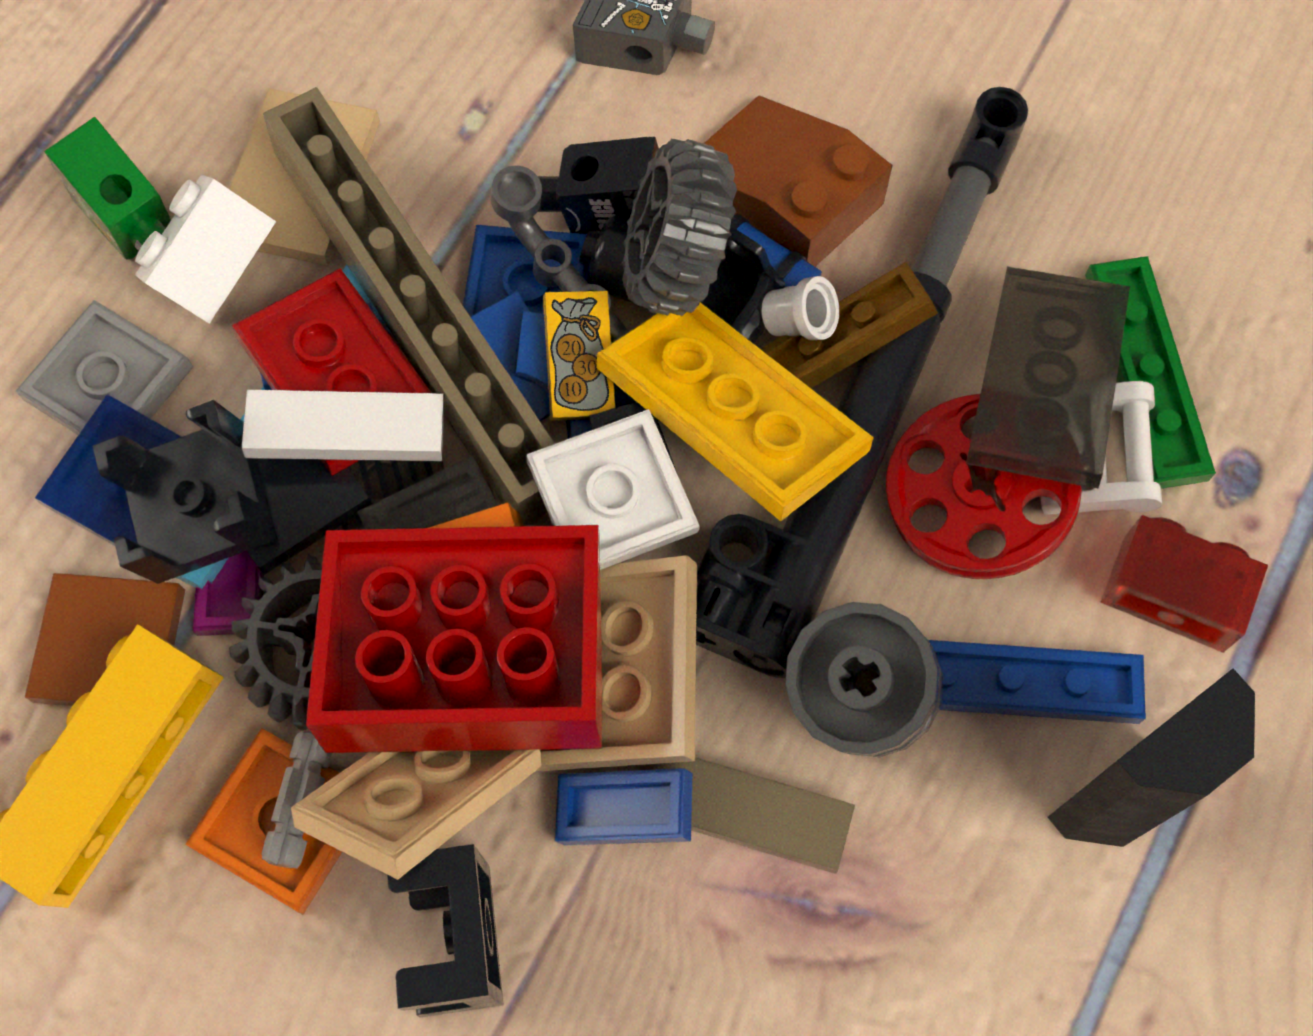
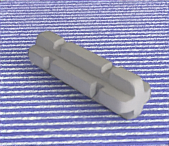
[261,732,332,868]

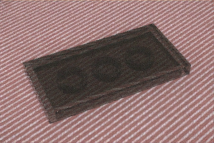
[966,266,1130,489]

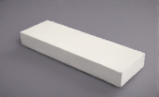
[242,390,444,461]

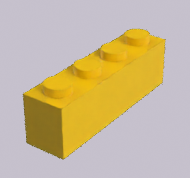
[0,624,224,908]

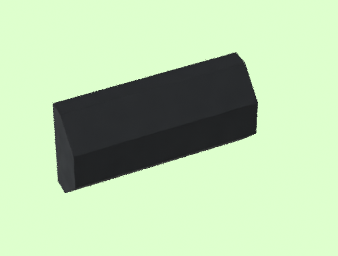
[1048,668,1255,847]

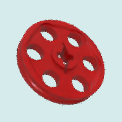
[886,394,1082,579]

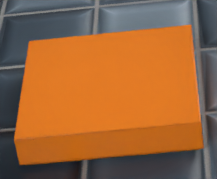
[185,728,342,915]

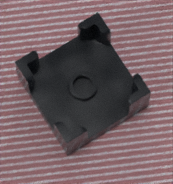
[93,400,277,584]
[387,844,504,1018]

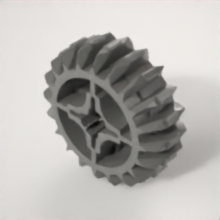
[621,139,737,316]
[229,554,322,730]

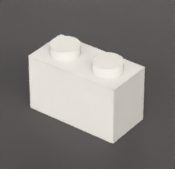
[135,174,276,324]

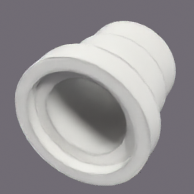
[762,276,839,341]

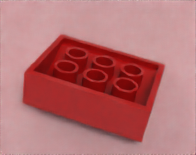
[306,525,602,753]

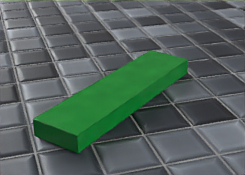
[1085,256,1216,489]

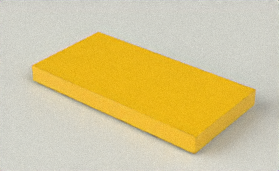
[596,302,873,521]

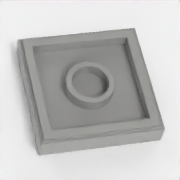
[16,300,193,445]

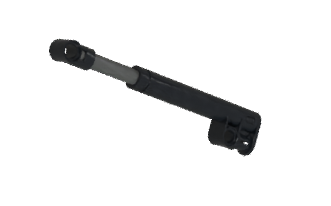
[696,87,1028,678]

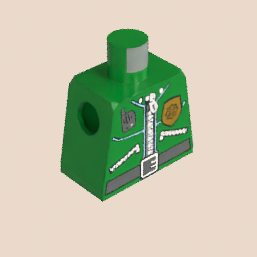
[44,116,171,260]

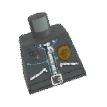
[573,0,715,75]

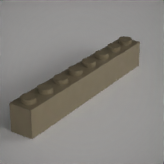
[263,87,555,526]

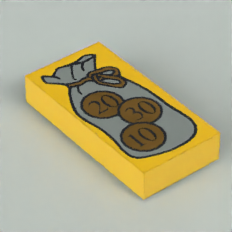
[543,291,615,421]

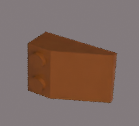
[704,95,893,267]

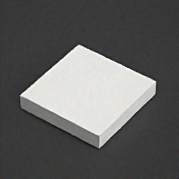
[527,409,700,570]

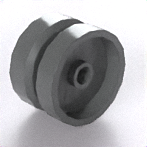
[785,602,944,758]

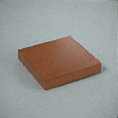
[25,573,185,706]

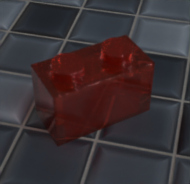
[1100,515,1268,653]

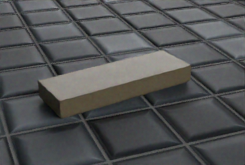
[653,757,855,874]

